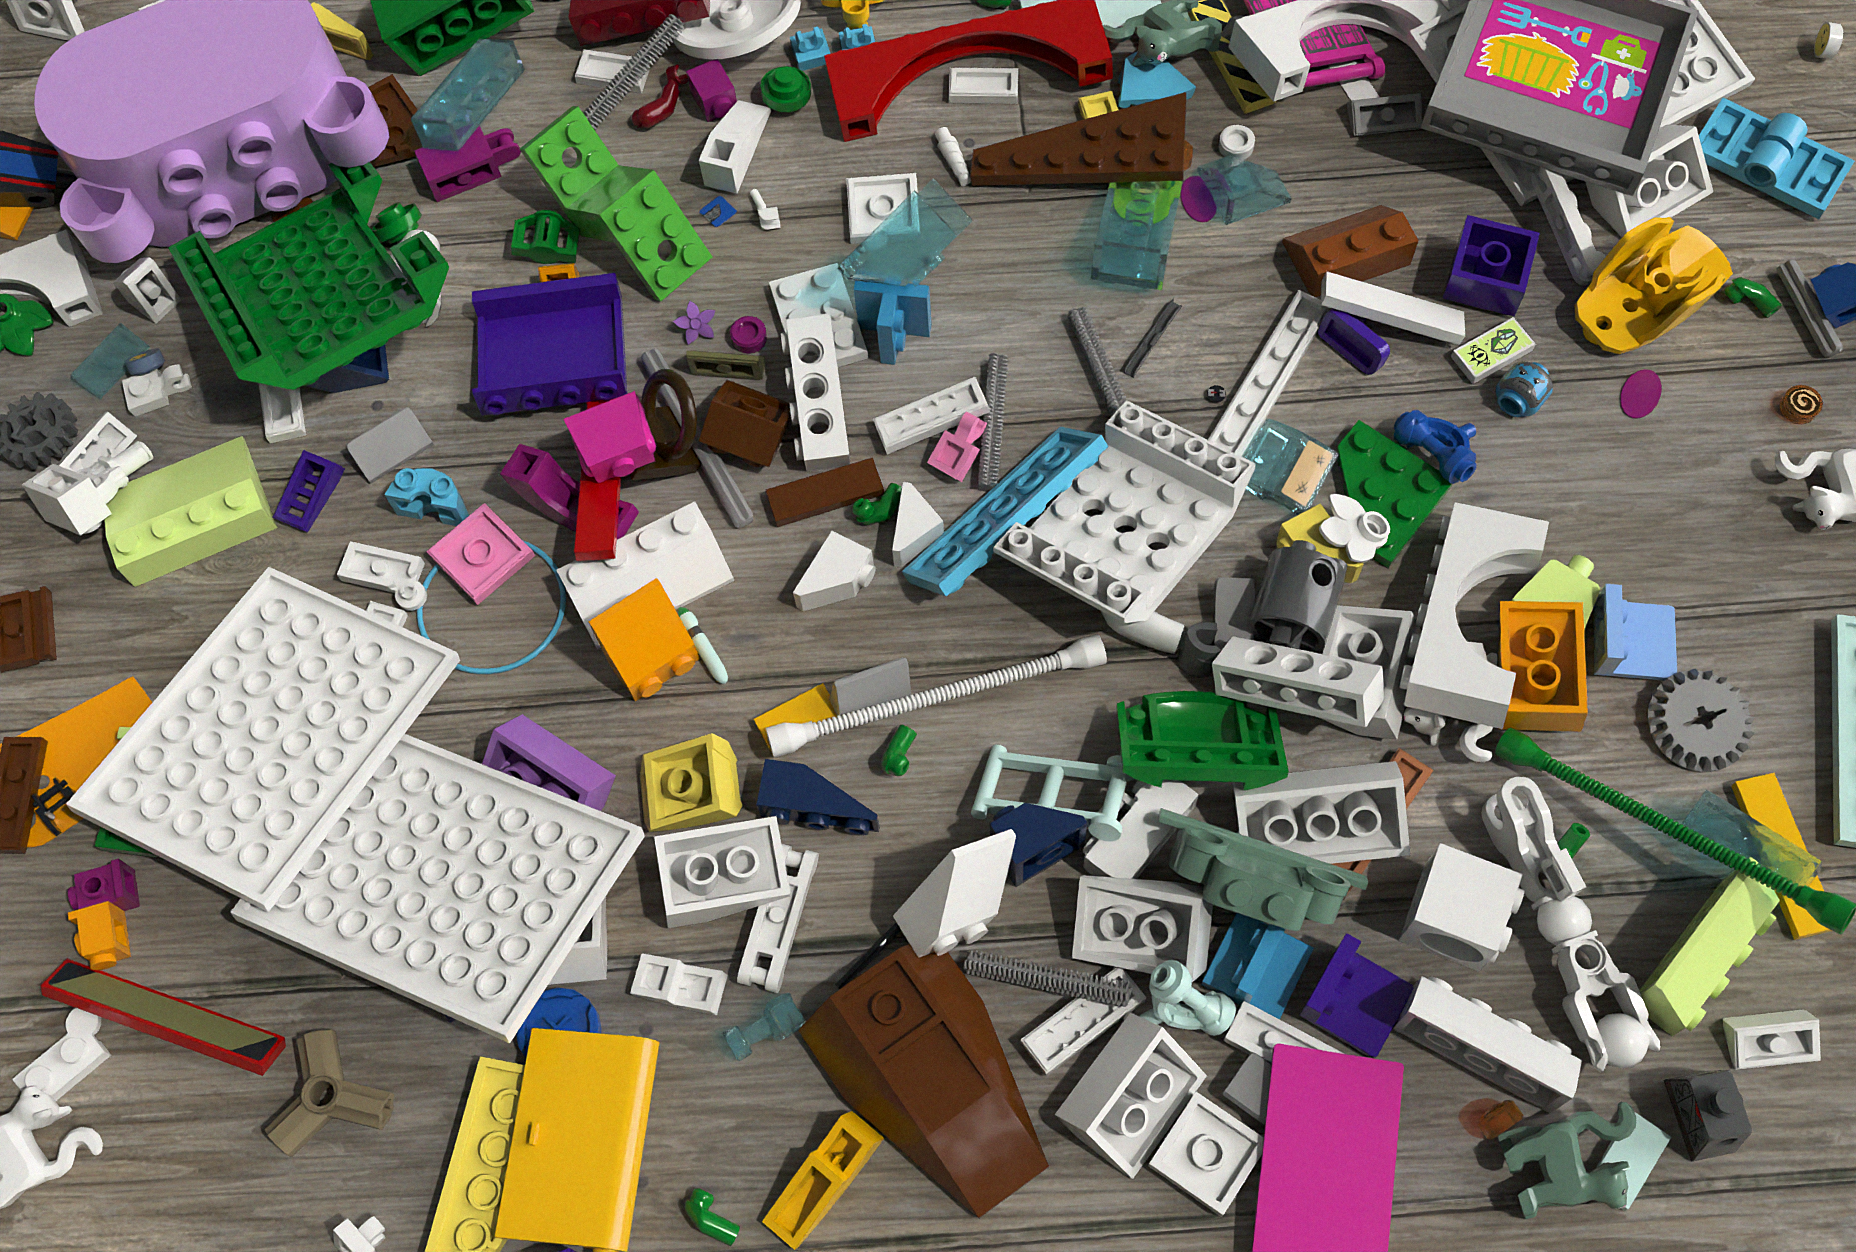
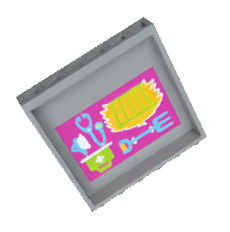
[1421,0,1699,196]

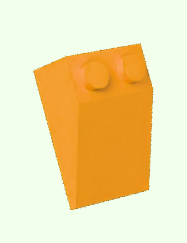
[589,578,700,701]
[1498,601,1588,732]

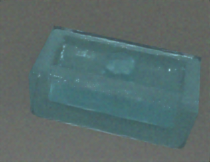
[70,323,150,400]

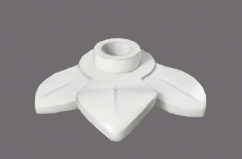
[1319,494,1390,563]

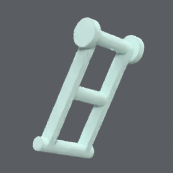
[971,745,1134,841]

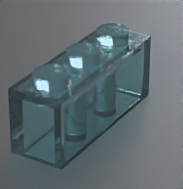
[1682,789,1822,899]

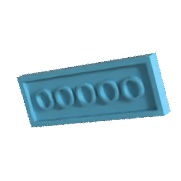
[902,427,1109,597]

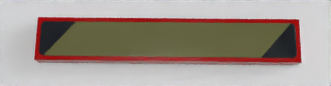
[41,958,286,1076]

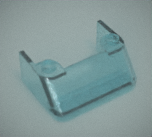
[837,178,973,287]

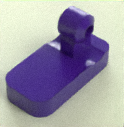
[1318,308,1390,375]

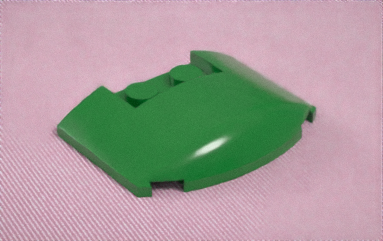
[1116,691,1289,790]

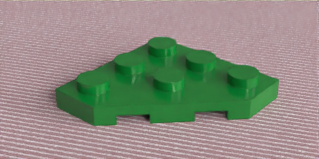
[1336,420,1453,569]

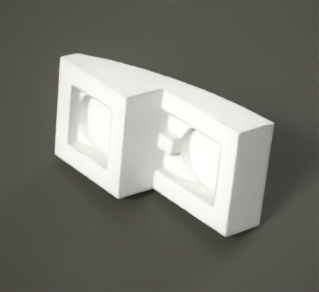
[630,954,728,1015]

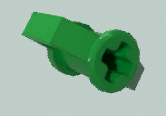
[511,210,579,264]

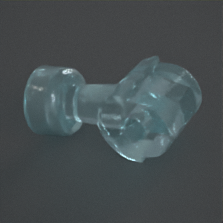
[723,993,806,1062]

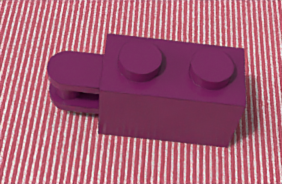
[414,125,521,202]

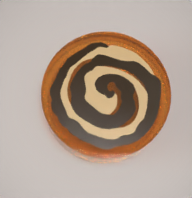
[1780,385,1823,424]

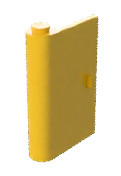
[495,1028,660,1252]

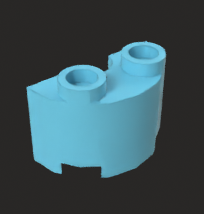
[385,468,469,526]

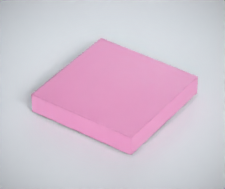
[426,503,535,605]

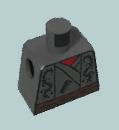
[1664,1070,1752,1162]

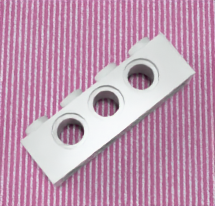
[781,314,851,471]
[1212,636,1385,728]

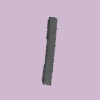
[1124,298,1182,378]

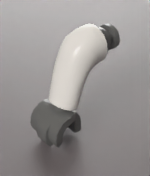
[1101,611,1221,678]

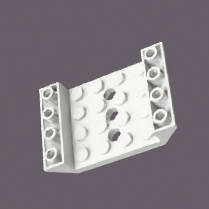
[993,400,1255,623]

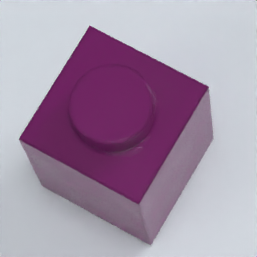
[686,59,737,122]

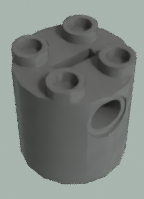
[1249,540,1348,653]

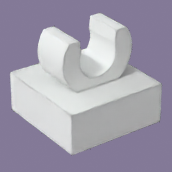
[333,1216,385,1252]

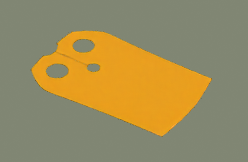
[0,676,153,847]

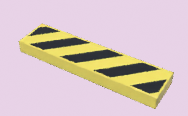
[1188,0,1276,114]

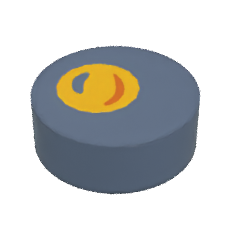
[124,348,165,376]

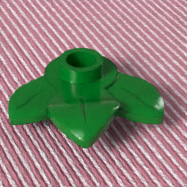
[0,294,54,357]

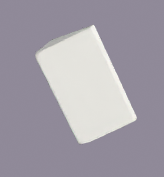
[1723,1010,1821,1070]

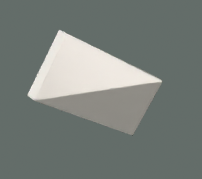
[58,412,137,472]

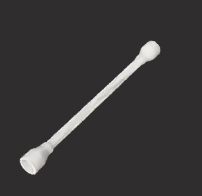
[765,634,1107,758]

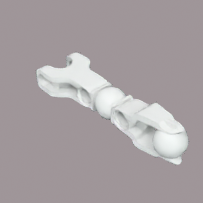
[1481,777,1660,1073]

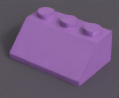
[482,714,616,811]

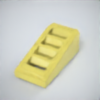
[311,2,373,60]

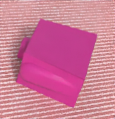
[563,391,656,483]

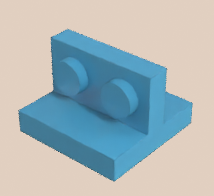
[853,277,932,365]
[1201,913,1314,1019]

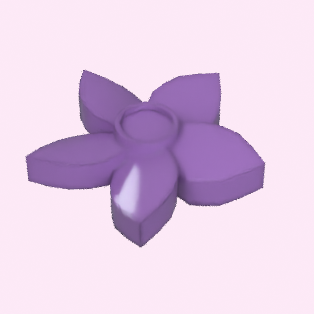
[673,301,715,344]

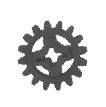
[0,392,78,469]

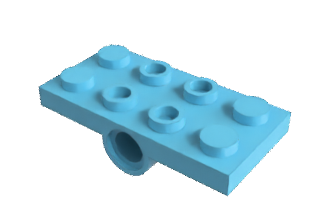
[1699,98,1855,219]

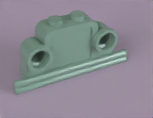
[1158,808,1368,931]

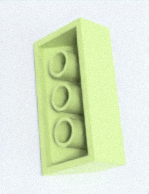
[1639,857,1780,1036]

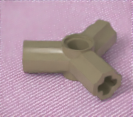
[264,1029,394,1157]

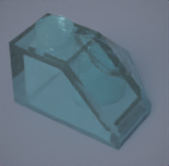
[1197,155,1292,225]

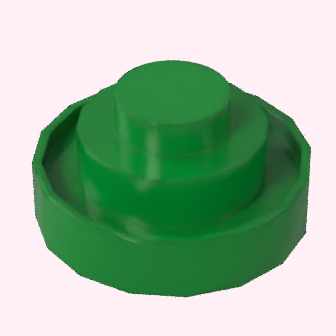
[760,66,811,112]
[371,202,422,244]

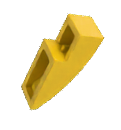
[762,1111,884,1250]

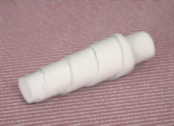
[935,127,971,186]

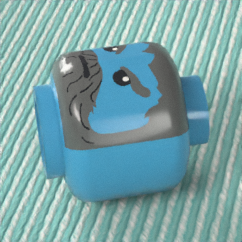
[1495,361,1553,417]

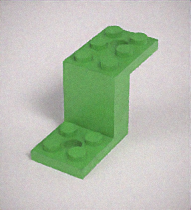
[520,106,713,302]

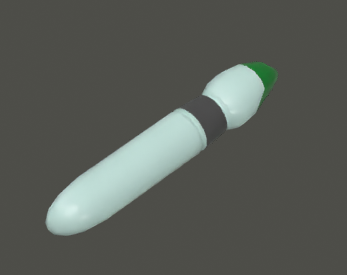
[678,607,728,684]

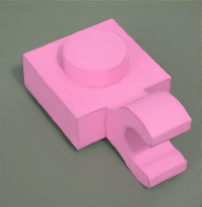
[927,412,987,482]

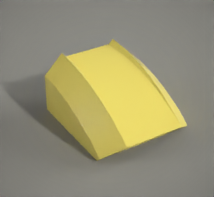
[640,733,743,832]

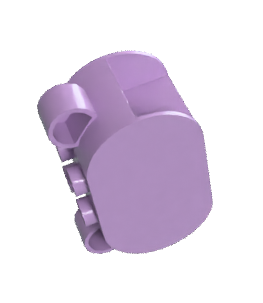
[34,0,389,263]

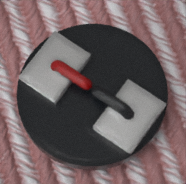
[1207,385,1226,402]

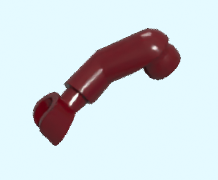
[632,64,688,129]

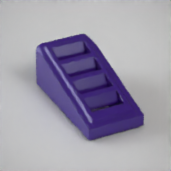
[272,450,345,532]

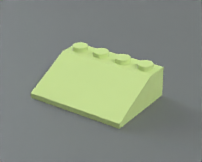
[104,436,277,587]

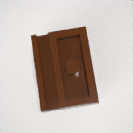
[0,586,57,673]

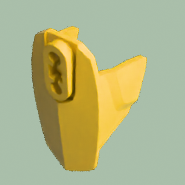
[1574,217,1733,354]

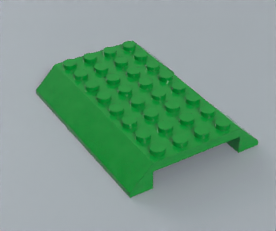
[168,162,450,390]

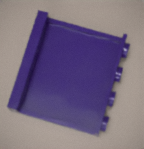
[472,273,628,416]

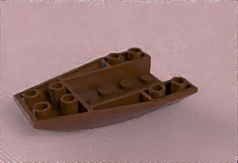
[798,944,1049,1219]

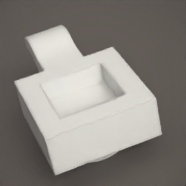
[122,364,192,416]

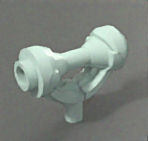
[1140,960,1236,1036]

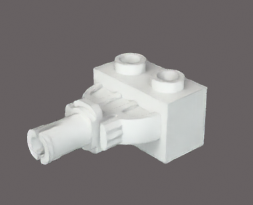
[22,441,154,535]

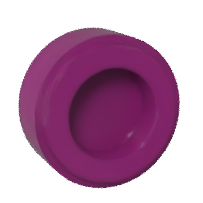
[730,316,767,354]

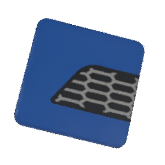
[700,196,737,227]

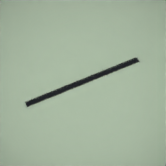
[835,922,901,989]

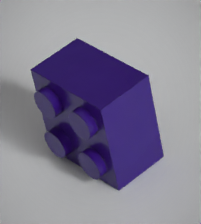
[1442,215,1540,317]

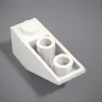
[699,100,771,194]

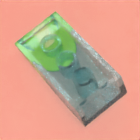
[1090,181,1183,290]

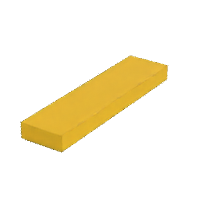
[1731,773,1832,940]

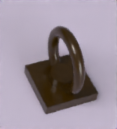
[629,369,701,480]

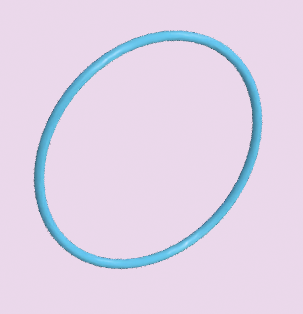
[417,540,566,674]

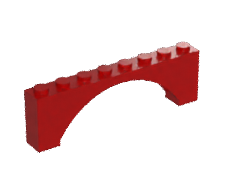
[824,0,1113,142]

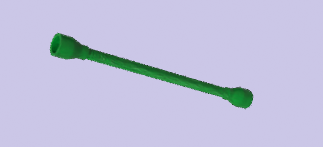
[1495,727,1856,935]

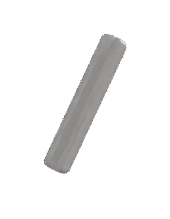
[1777,260,1843,358]

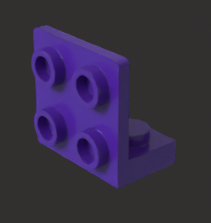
[1299,933,1414,1058]

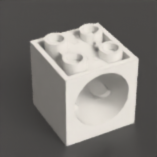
[1399,843,1524,971]

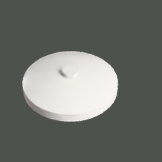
[672,0,801,59]

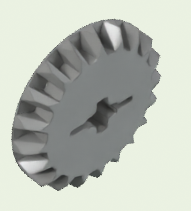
[1648,668,1755,772]

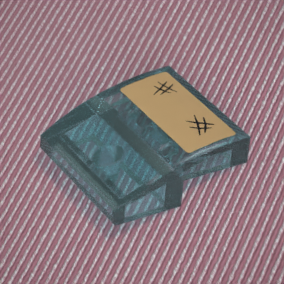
[1245,418,1339,515]

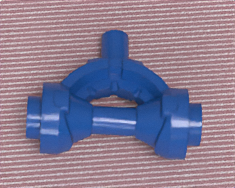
[1394,410,1477,484]

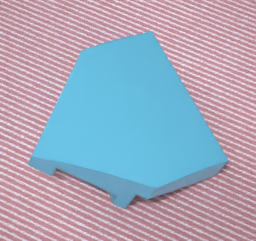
[1118,51,1196,108]

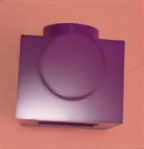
[68,858,140,911]

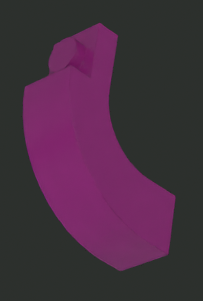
[500,444,639,539]

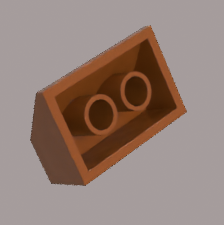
[1282,205,1419,297]

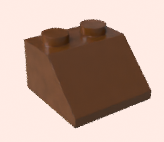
[699,380,791,467]

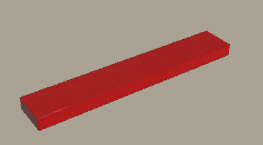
[574,398,621,561]

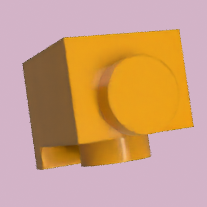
[68,901,131,970]

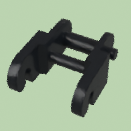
[32,777,76,836]

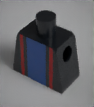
[0,131,77,207]

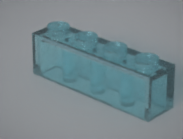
[411,39,525,151]

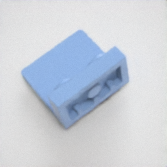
[1593,584,1677,681]

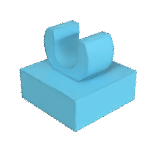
[839,24,875,50]
[790,27,831,71]

